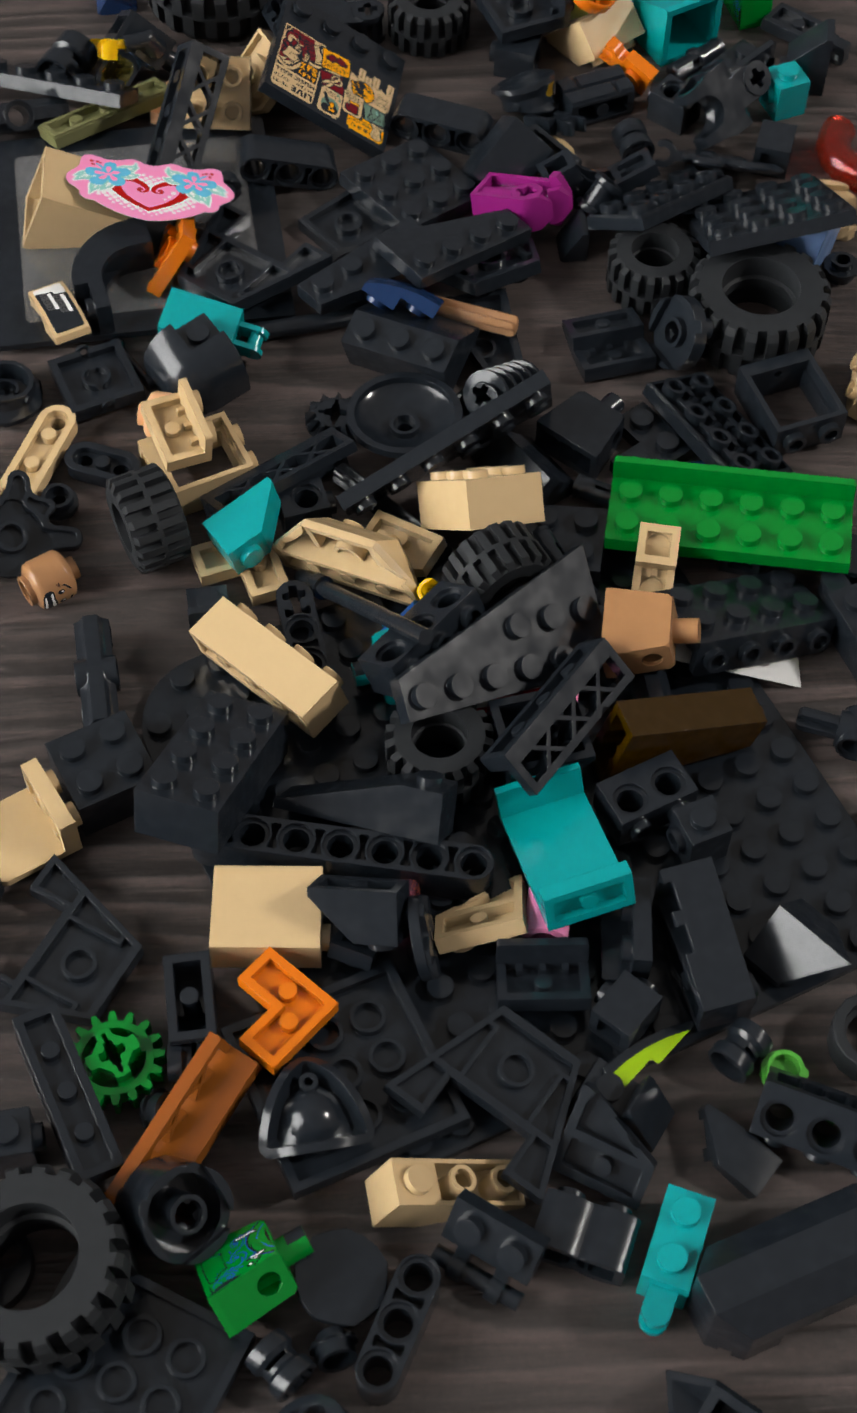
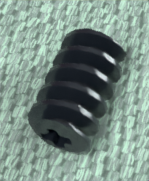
[463,359,539,413]

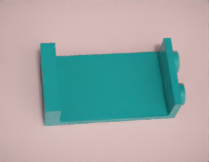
[494,762,636,931]

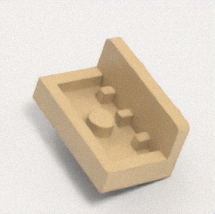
[141,377,217,472]

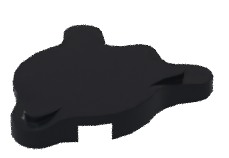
[0,470,83,578]

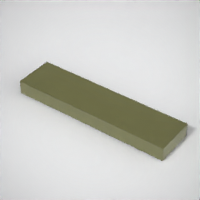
[38,77,167,150]

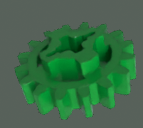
[74,1011,167,1114]

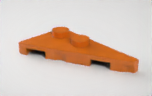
[146,216,198,298]

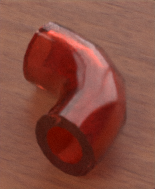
[816,115,857,194]

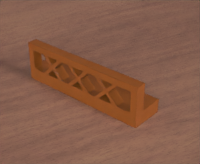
[104,1031,263,1210]

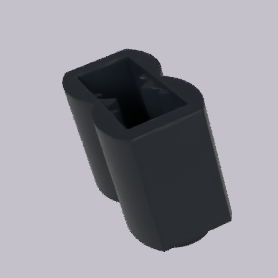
[534,1186,641,1286]

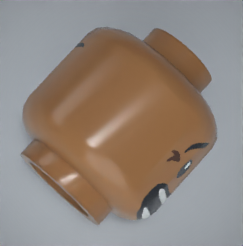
[17,550,81,610]

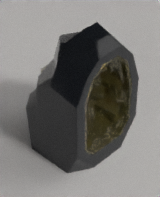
[94,49,143,86]

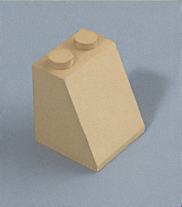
[22,146,133,250]

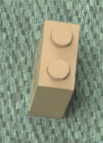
[209,865,331,968]

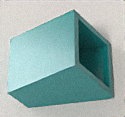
[632,0,723,68]

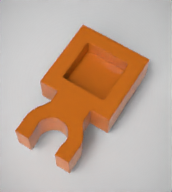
[599,36,659,96]

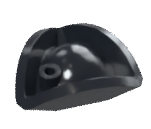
[259,1056,375,1159]

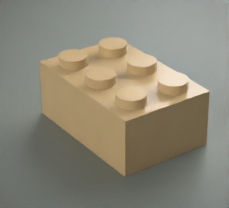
[417,465,545,531]

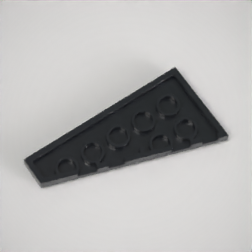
[390,544,604,725]

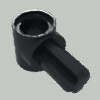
[795,705,857,761]

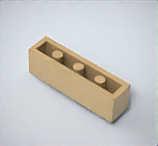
[189,596,349,738]

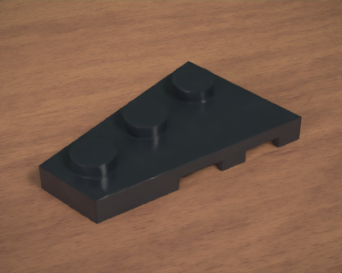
[445,288,523,370]

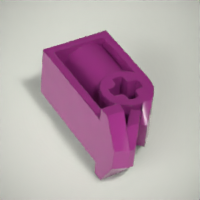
[470,171,573,232]

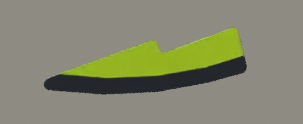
[603,1020,694,1088]

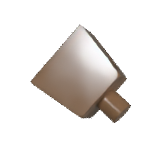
[601,588,701,678]

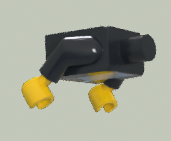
[90,9,176,73]

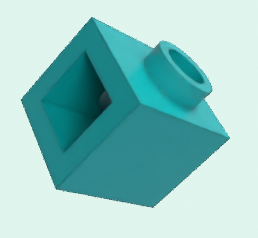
[759,60,811,122]

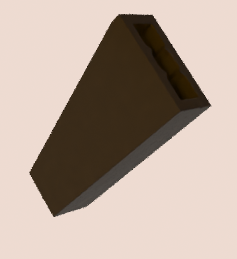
[592,687,768,782]

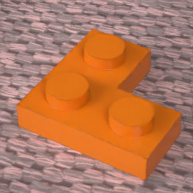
[238,947,339,1076]

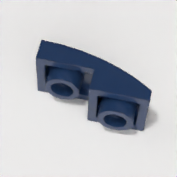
[361,278,445,319]

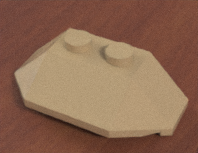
[272,517,420,606]

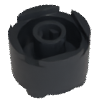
[115,1155,234,1265]

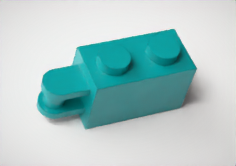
[157,287,269,360]
[635,1183,716,1336]

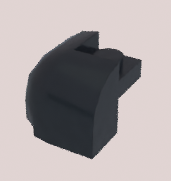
[144,313,251,414]

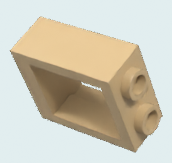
[137,411,259,516]

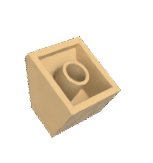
[545,0,645,67]

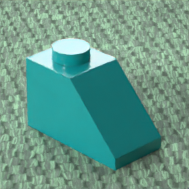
[202,477,281,575]

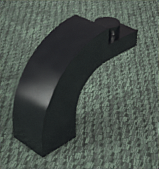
[72,218,155,335]

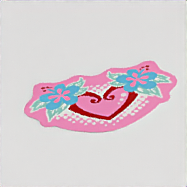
[66,154,234,221]

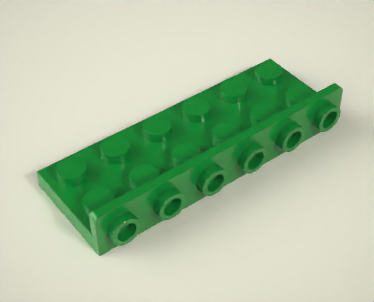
[604,455,857,574]

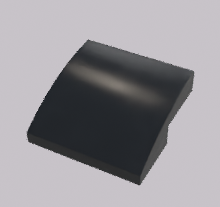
[562,307,656,383]

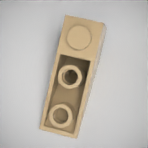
[365,1158,526,1227]

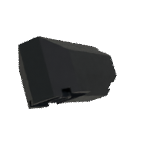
[685,1183,857,1360]

